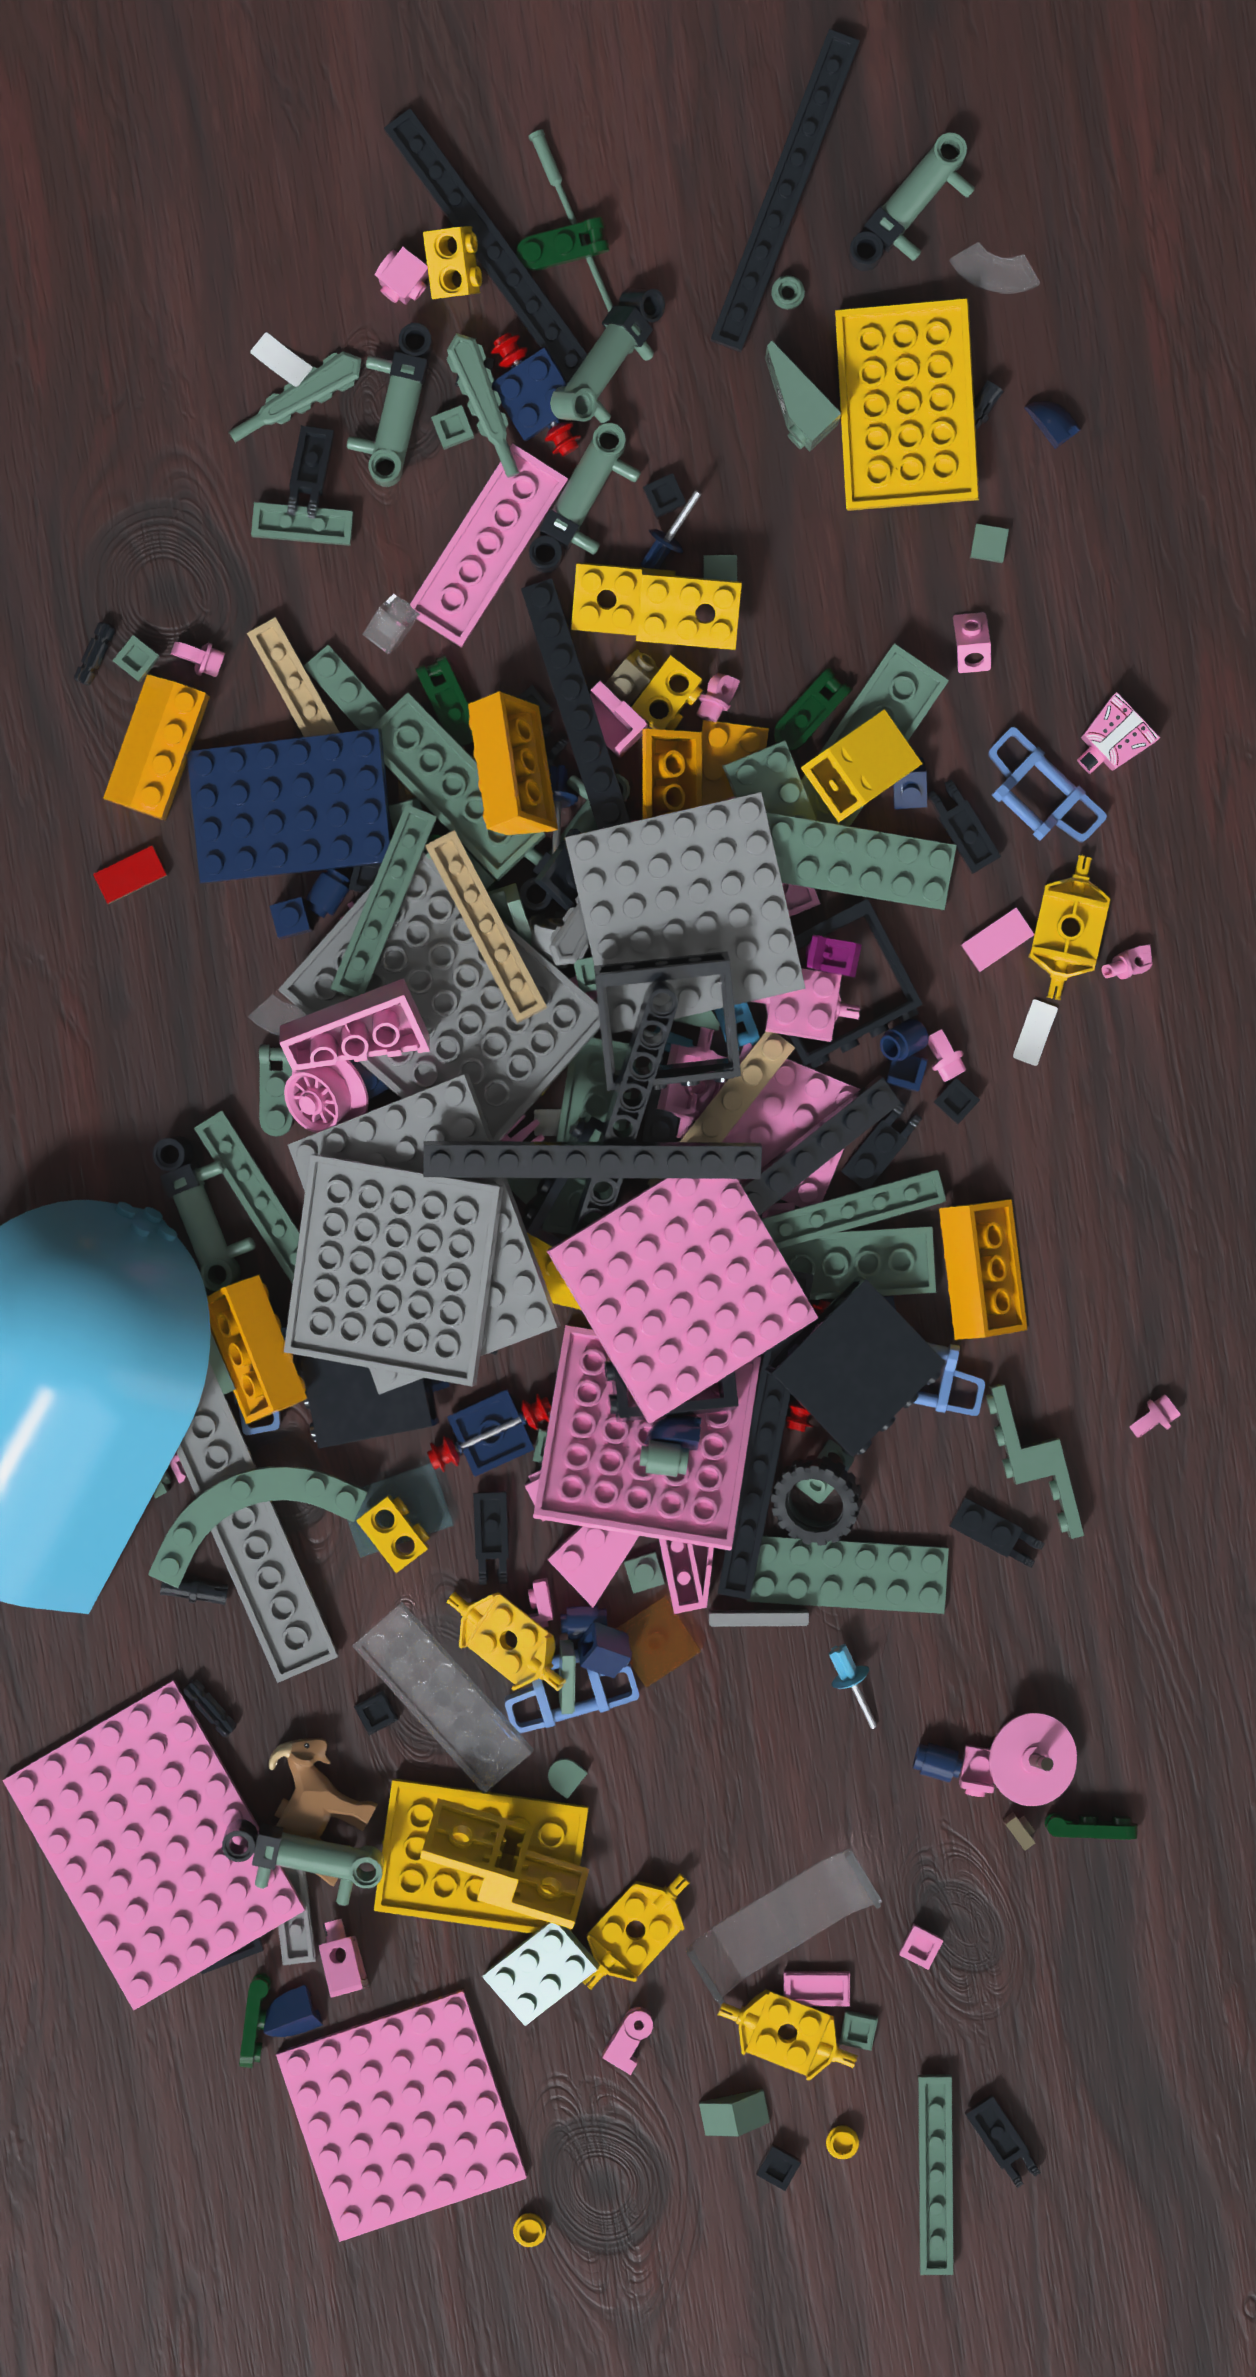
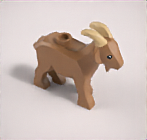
[269,1738,378,1887]

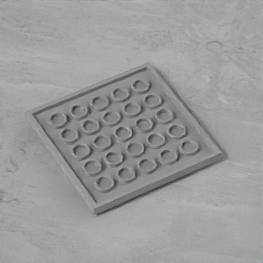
[565,792,806,1034]
[284,1154,504,1386]

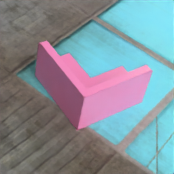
[590,681,648,759]

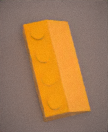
[103,674,210,821]
[468,691,558,835]
[642,729,702,819]
[939,1199,1027,1340]
[207,1275,307,1424]

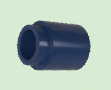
[305,869,351,918]
[880,1019,928,1061]
[560,1605,608,1640]
[912,1742,963,1783]

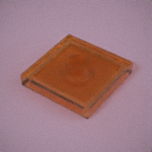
[615,1596,701,1688]

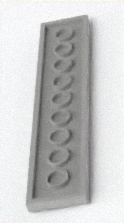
[176,1362,339,1683]

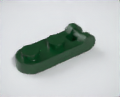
[516,217,610,271]
[415,655,474,747]
[773,667,853,751]
[1044,1812,1138,1840]
[239,1973,271,2068]

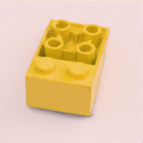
[801,709,923,822]

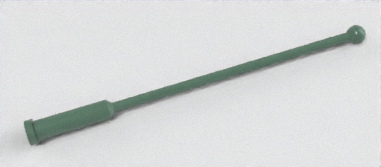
[528,129,634,354]

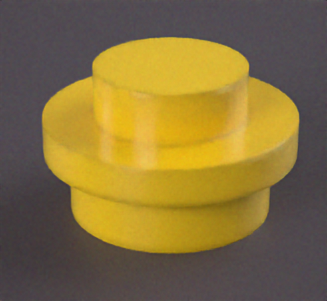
[826,2125,859,2159]
[513,2213,546,2247]

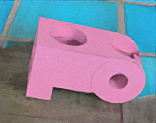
[602,2007,653,2075]

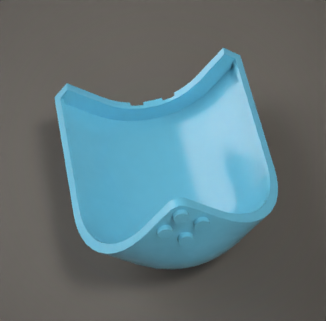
[0,1200,211,1614]

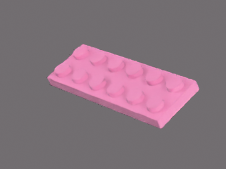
[406,443,568,648]

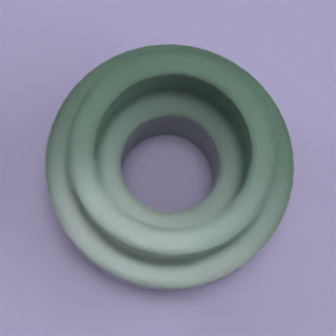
[771,275,805,309]

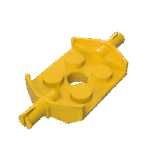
[1029,855,1110,1000]
[447,1592,566,1691]
[583,1873,690,1990]
[718,1990,858,2081]

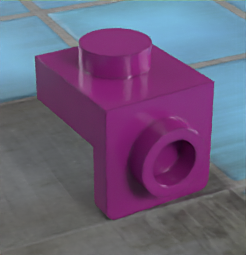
[806,935,862,977]

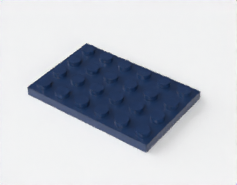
[187,729,392,884]

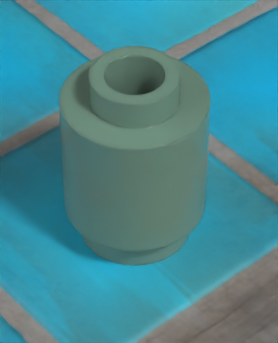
[639,1440,689,1477]

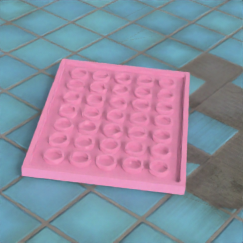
[3,1680,306,2010]

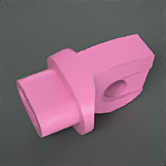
[171,642,225,677]
[696,673,740,722]
[1102,945,1152,979]
[928,1029,966,1082]
[1130,1394,1180,1438]

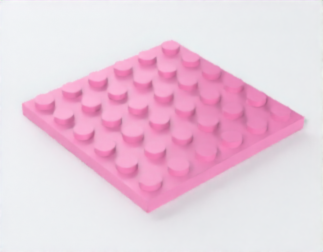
[547,1178,818,1423]
[533,1325,761,1550]
[276,1989,527,2242]

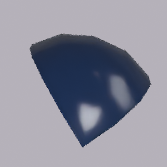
[1024,401,1081,449]
[644,1415,701,1451]
[264,1985,323,2037]

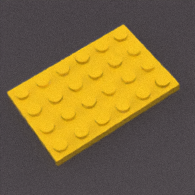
[835,299,979,511]
[374,1778,588,1934]

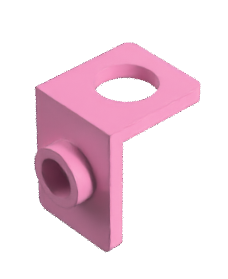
[953,612,991,673]

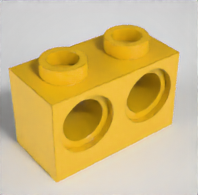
[423,226,482,299]
[631,655,703,730]
[356,1494,430,1573]

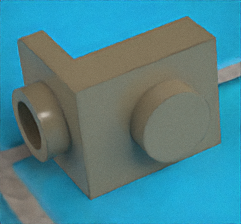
[605,650,660,706]

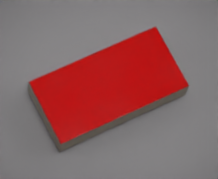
[93,845,168,904]

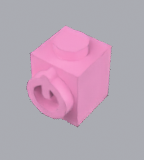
[375,247,429,305]

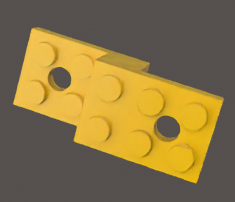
[571,562,742,650]
[420,1798,589,1929]

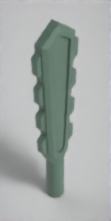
[446,333,519,478]
[228,352,362,443]

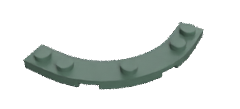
[148,1466,368,1588]

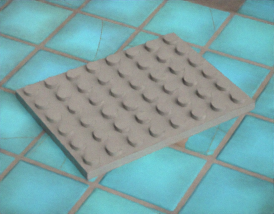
[278,852,600,1141]
[288,1074,561,1394]

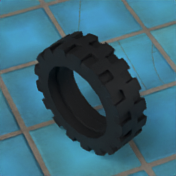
[771,1455,862,1546]

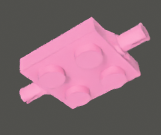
[751,968,860,1042]
[657,1027,727,1139]

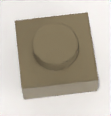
[1003,1812,1036,1851]

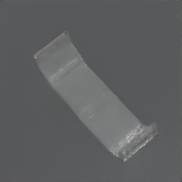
[686,1848,883,2005]

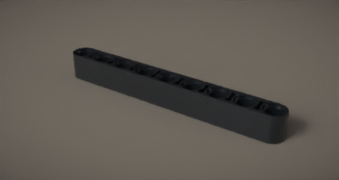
[568,981,678,1237]

